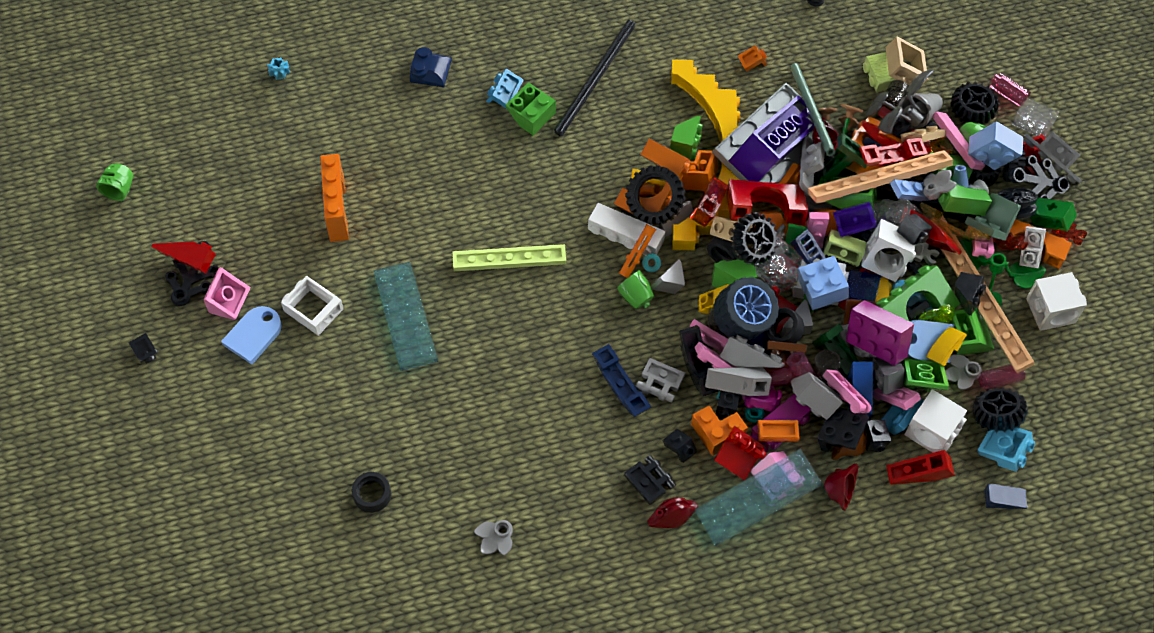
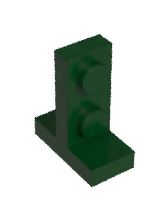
[823,133,868,181]
[812,324,859,377]

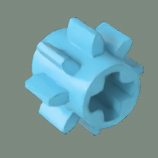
[267,57,290,80]

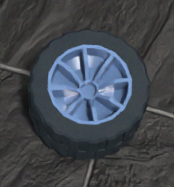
[713,277,779,340]

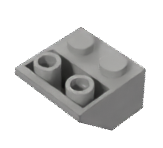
[790,372,843,420]

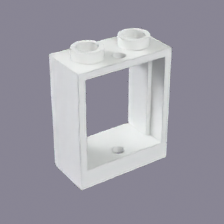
[281,276,343,336]

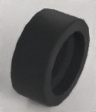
[707,236,739,263]
[766,308,804,343]
[351,472,392,513]

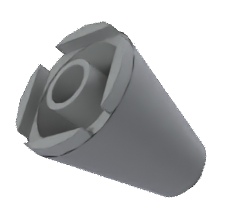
[898,93,943,129]

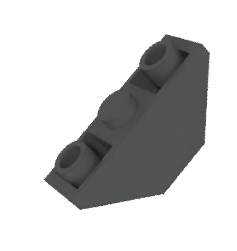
[873,357,904,394]

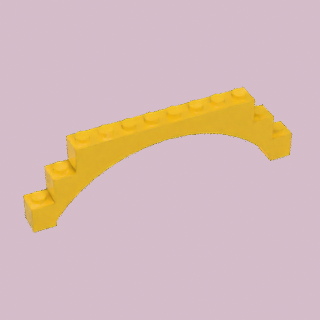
[671,60,740,251]

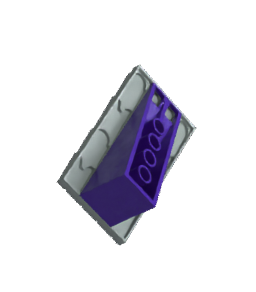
[712,83,822,203]

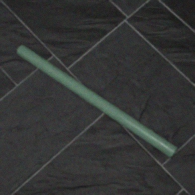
[790,63,835,156]

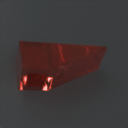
[689,176,728,227]

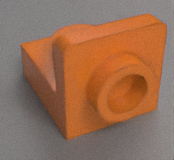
[738,45,767,72]

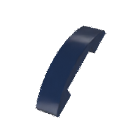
[592,344,651,417]

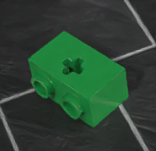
[1030,198,1077,231]

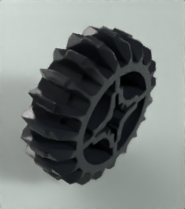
[950,81,1000,125]
[729,213,779,265]
[972,387,1028,433]

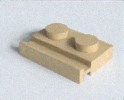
[901,126,945,142]

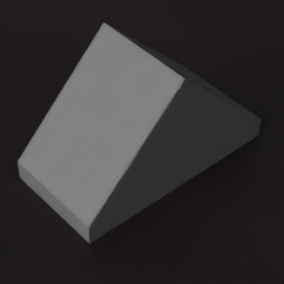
[651,260,685,294]
[781,299,813,337]

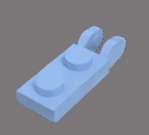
[890,179,931,201]

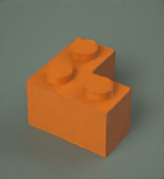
[681,150,719,191]
[691,405,748,456]

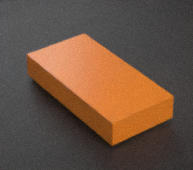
[757,420,800,441]

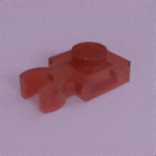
[1051,223,1088,246]
[993,232,1028,250]

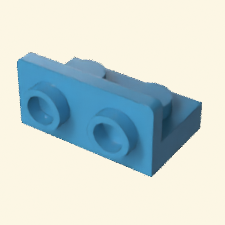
[486,69,523,109]
[881,397,924,435]

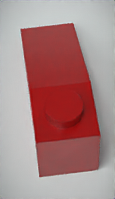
[151,241,216,274]
[886,450,955,485]

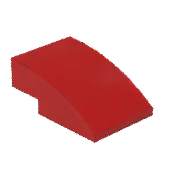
[900,208,962,255]

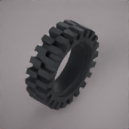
[625,165,685,225]

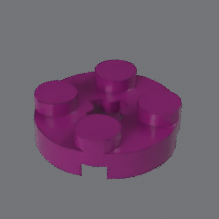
[741,385,782,411]

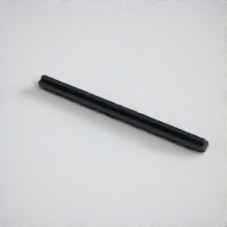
[554,20,635,136]

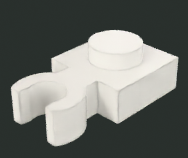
[914,242,939,265]

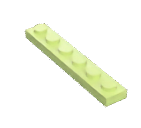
[452,244,566,271]

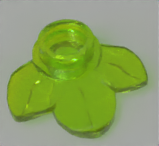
[919,305,955,324]

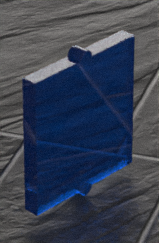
[847,270,881,301]

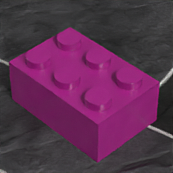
[846,300,914,366]

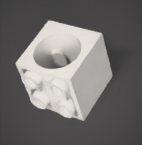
[861,219,917,282]
[1026,272,1087,331]
[904,389,967,453]

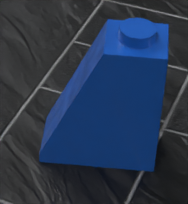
[846,362,873,420]

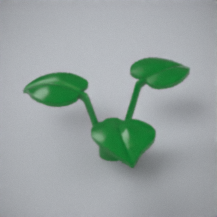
[960,239,1046,313]

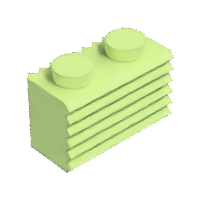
[863,52,898,93]
[823,229,867,267]

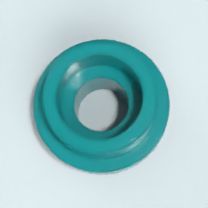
[642,253,661,272]
[745,407,765,423]

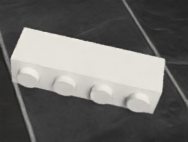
[588,203,665,256]

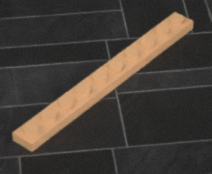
[932,215,1035,373]

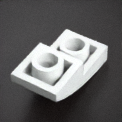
[1019,226,1046,268]

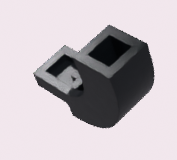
[679,325,720,396]

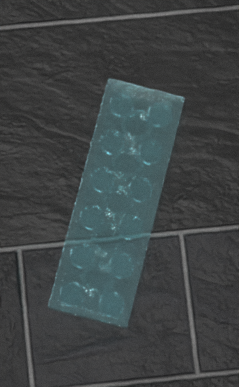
[373,262,438,371]
[695,449,822,546]

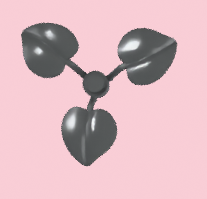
[866,70,935,134]

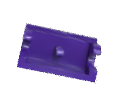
[833,201,877,237]

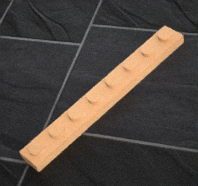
[808,150,953,204]

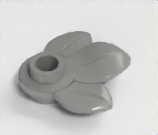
[923,170,957,200]
[945,355,982,390]
[474,520,513,555]

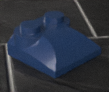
[410,47,452,87]

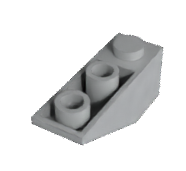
[719,335,785,368]
[705,367,772,396]

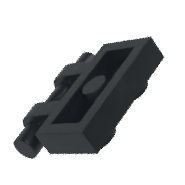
[624,455,676,505]

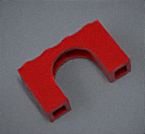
[726,179,808,226]

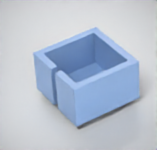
[968,121,1023,170]
[798,256,849,310]

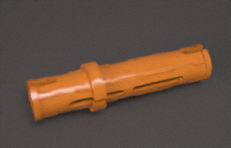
[619,224,657,278]

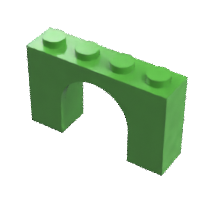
[926,152,992,216]
[876,265,960,342]

